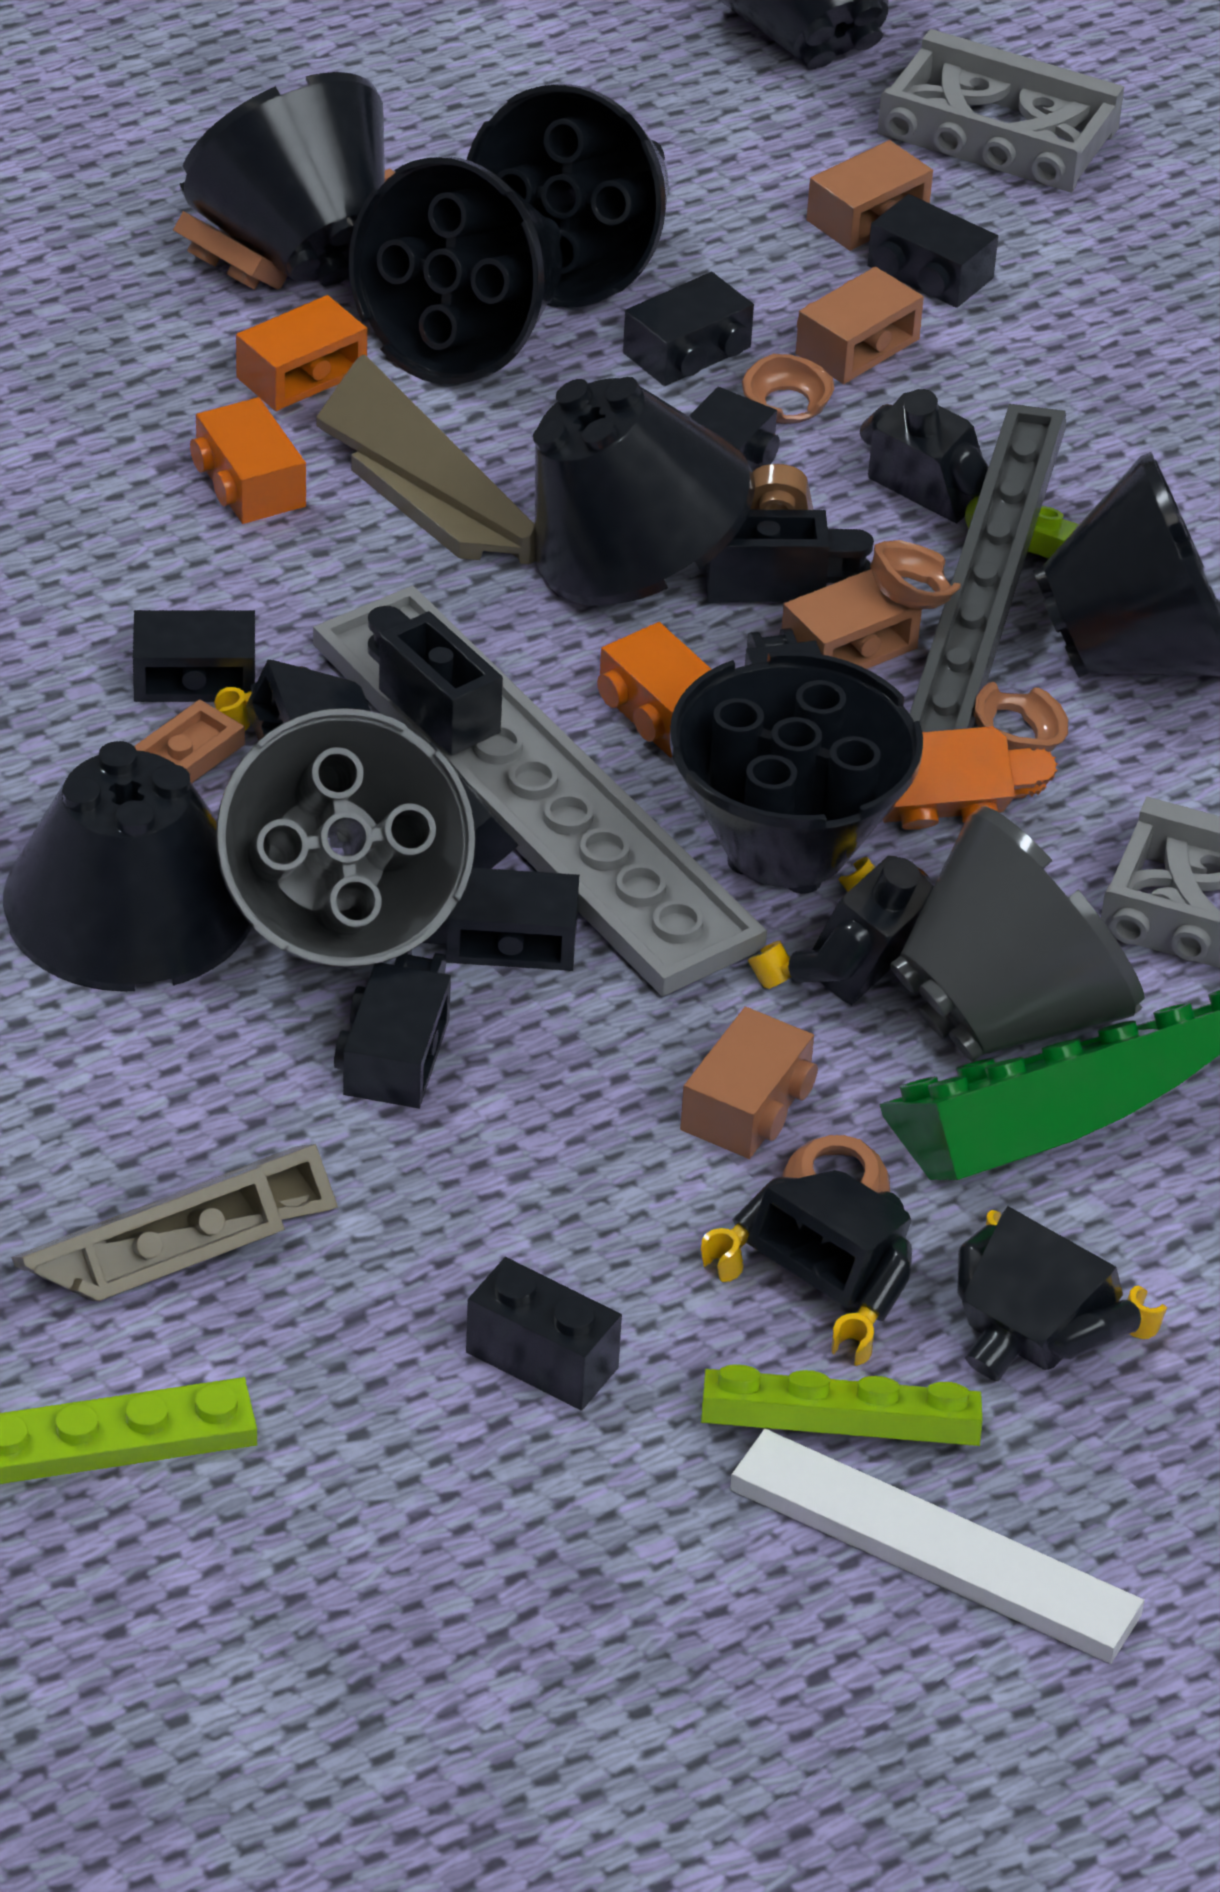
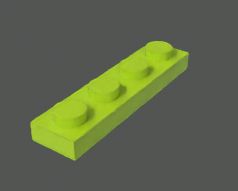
[701,1364,983,1446]
[0,1377,258,1484]

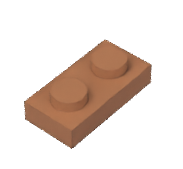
[173,211,287,290]
[134,699,245,783]

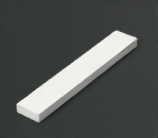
[730,1429,1144,1664]

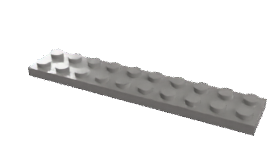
[313,585,767,997]

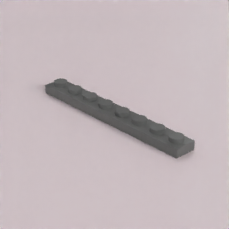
[909,404,1066,732]

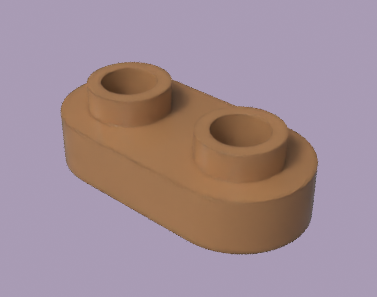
[751,464,814,510]

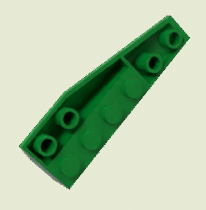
[879,990,1220,1180]

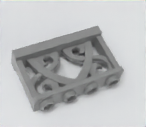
[877,29,1124,193]
[1101,796,1220,968]

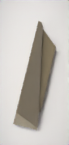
[316,355,536,564]
[11,1144,338,1301]

